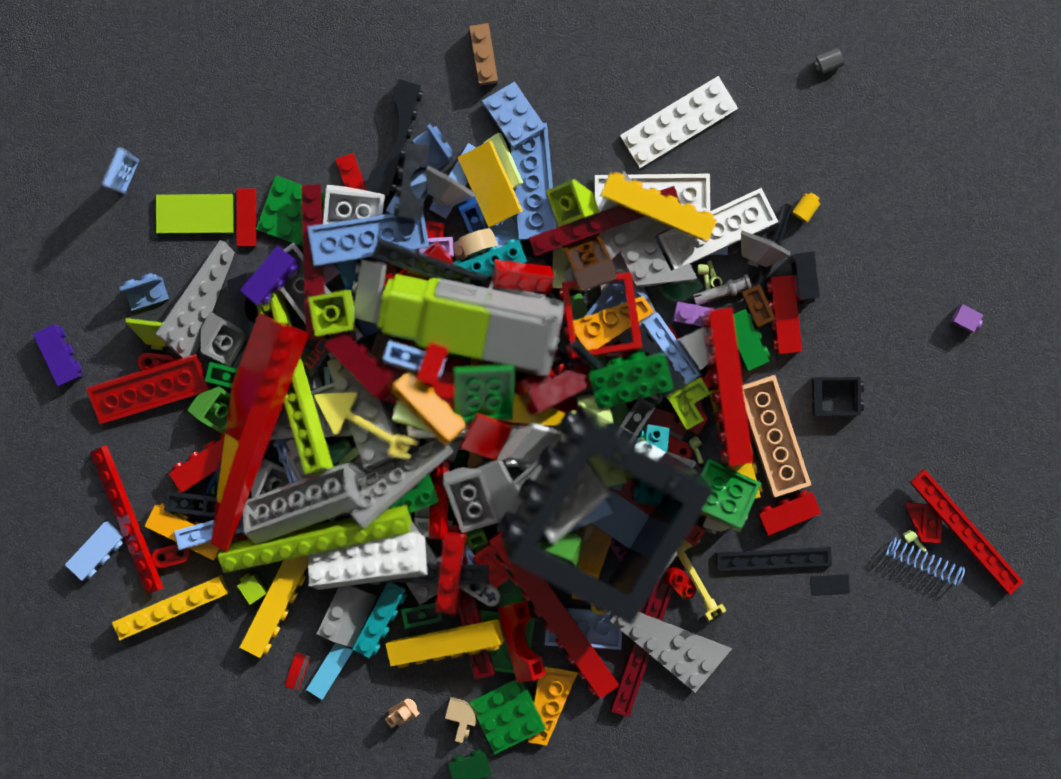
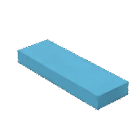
[306,643,353,700]

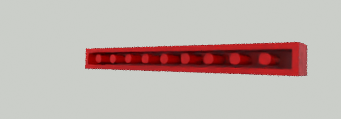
[489,532,619,699]

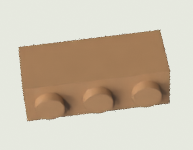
[470,23,498,87]

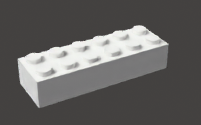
[308,532,427,590]

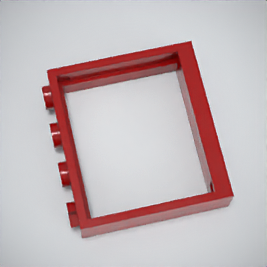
[559,272,643,362]

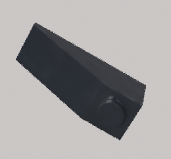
[164,491,217,517]

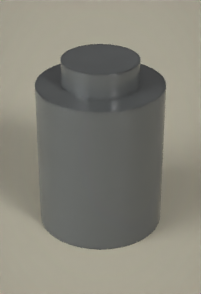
[813,48,844,74]

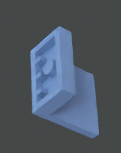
[412,124,454,170]
[119,273,169,311]

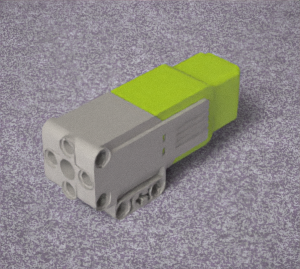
[378,274,564,375]

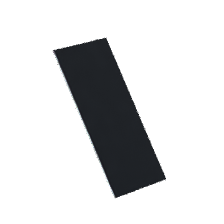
[811,574,850,595]

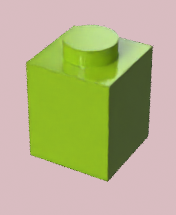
[237,573,268,604]

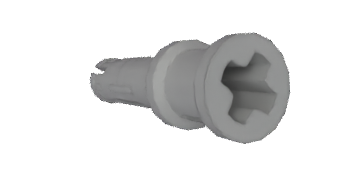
[693,274,752,306]

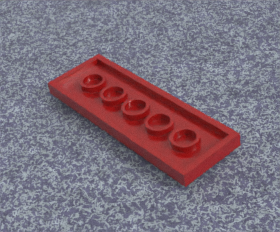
[86,354,210,424]

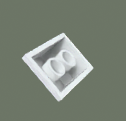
[323,185,385,224]
[497,424,562,471]

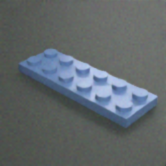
[510,123,557,241]
[307,210,429,266]

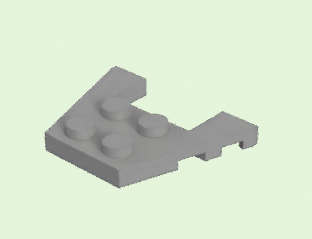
[620,221,697,288]

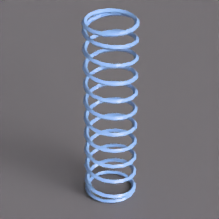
[886,537,965,587]

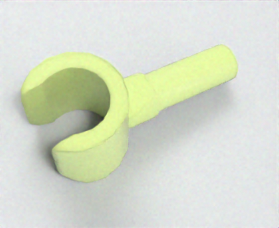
[707,261,722,288]
[698,264,711,290]
[689,436,703,464]
[903,530,927,553]

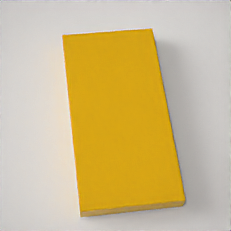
[457,141,523,227]

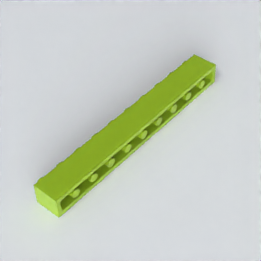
[256,290,333,475]
[218,505,412,573]

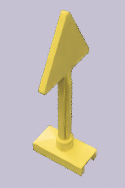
[315,392,419,459]
[676,540,726,622]

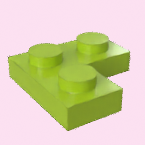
[669,377,710,430]

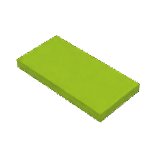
[156,194,234,234]

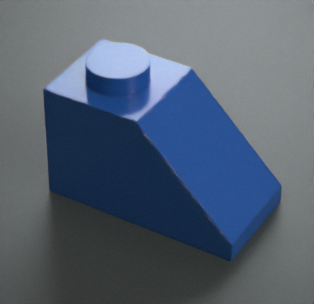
[457,189,488,233]

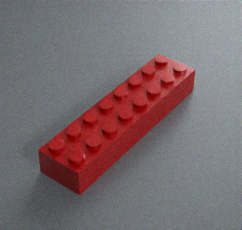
[702,308,753,466]

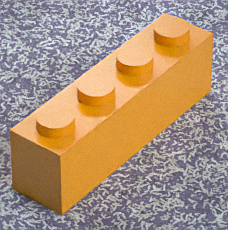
[391,370,465,446]
[145,503,220,560]

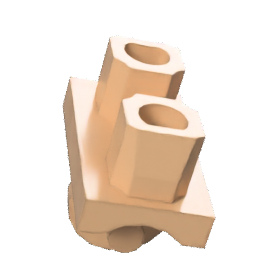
[385,698,419,728]

